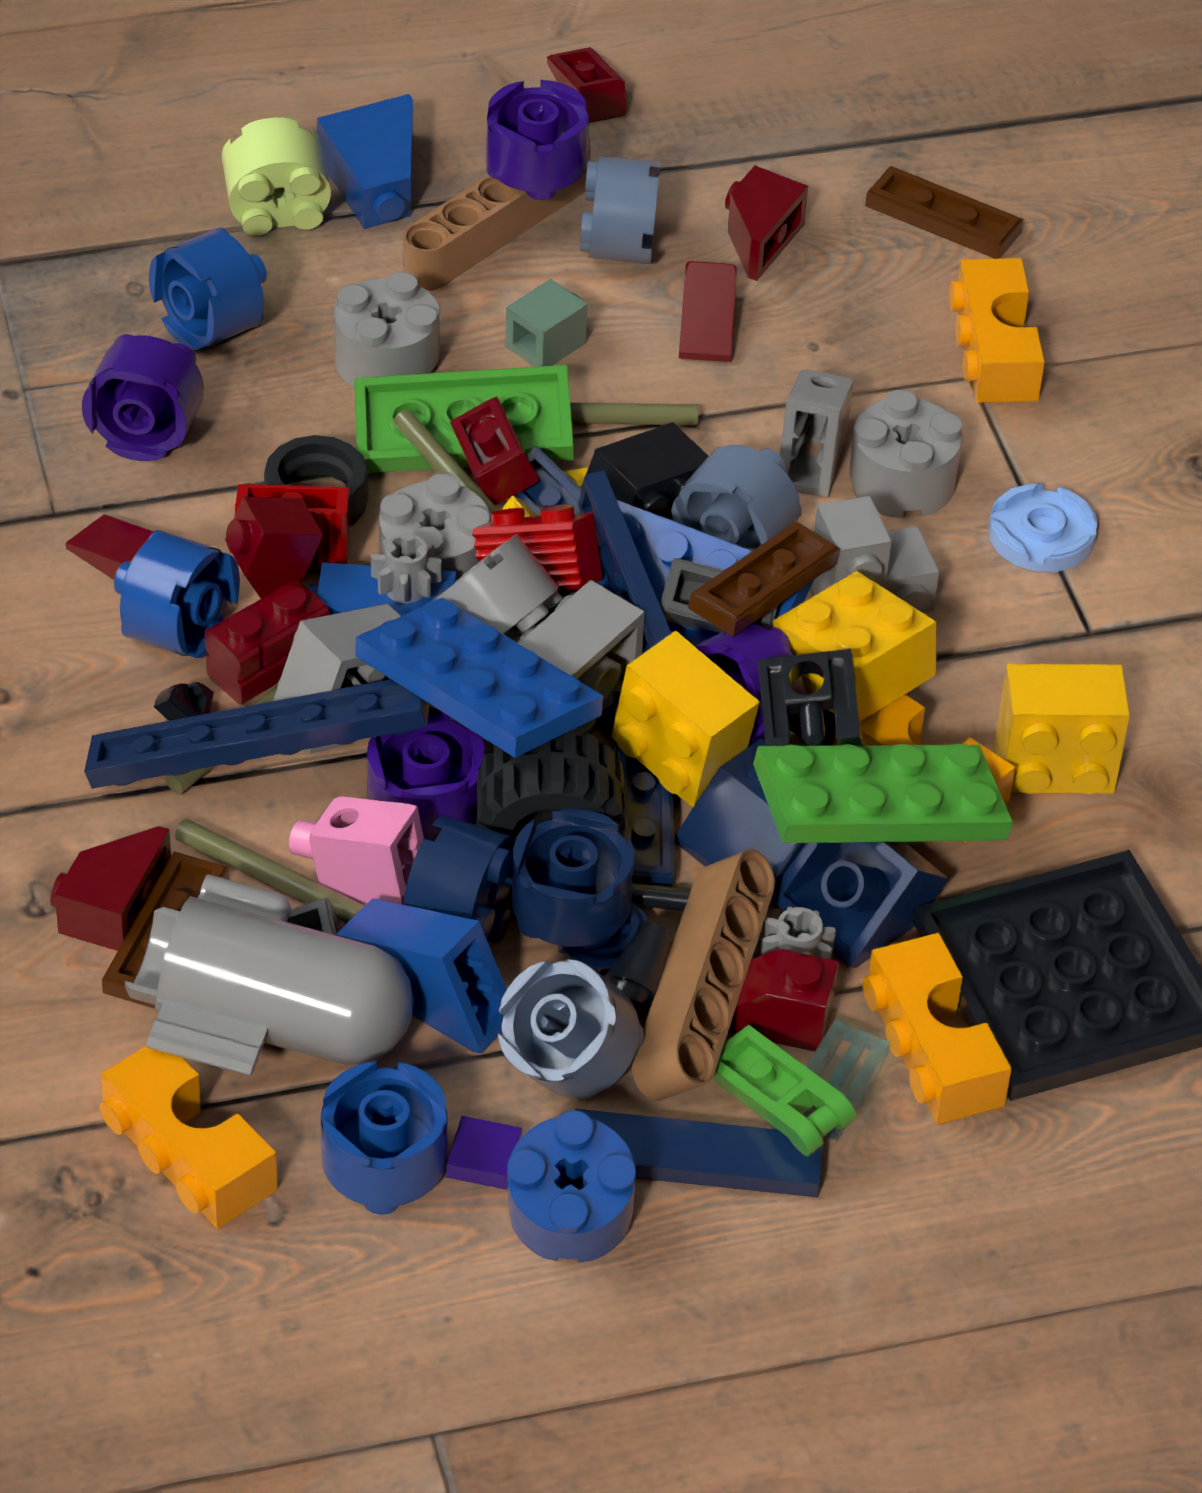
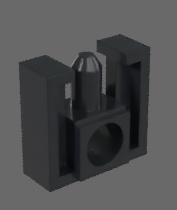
[758,649,863,746]

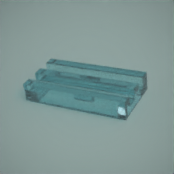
[802,1019,890,1141]

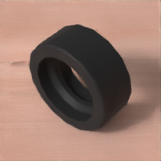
[264,435,368,527]

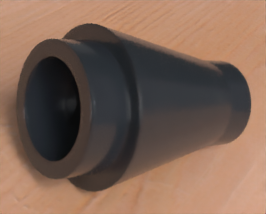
[604,922,673,1017]

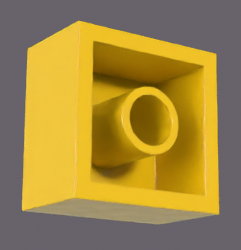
[773,571,936,722]
[611,631,760,808]
[994,664,1130,794]

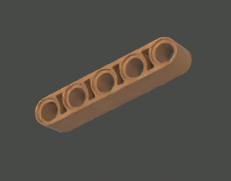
[403,139,591,290]
[632,849,775,1101]

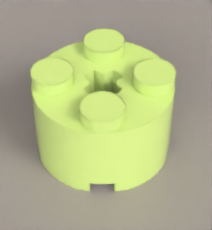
[222,117,331,236]

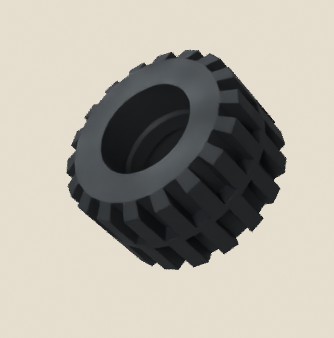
[477,730,626,840]

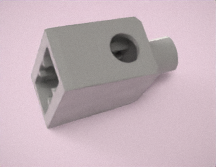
[780,369,853,497]

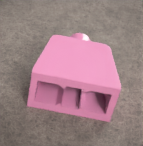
[289,796,424,906]

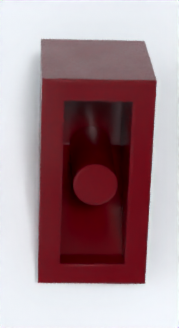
[725,165,808,281]
[225,497,323,598]
[50,826,171,951]
[728,948,839,1053]

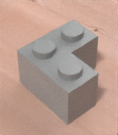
[811,496,939,613]
[273,604,400,754]

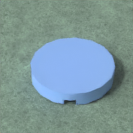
[988,484,1097,572]

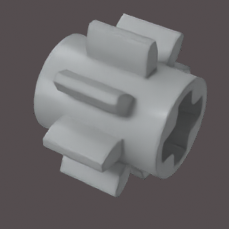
[371,533,442,603]
[761,906,836,960]

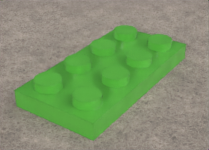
[354,365,574,473]
[753,744,1013,843]

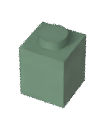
[505,279,588,367]

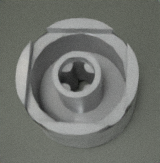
[334,272,440,387]
[849,390,962,518]
[379,474,490,581]
[431,534,563,639]

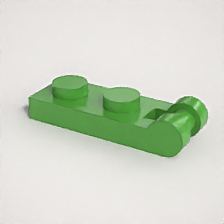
[712,1025,857,1156]

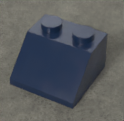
[675,738,805,888]
[771,842,949,968]

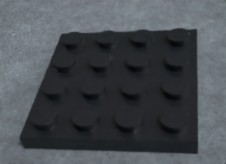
[912,850,1202,1101]

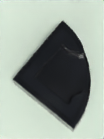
[153,682,214,721]

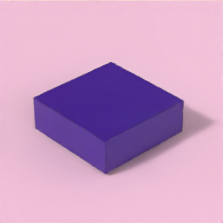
[446,1116,522,1190]

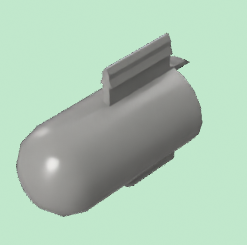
[124,874,414,1076]

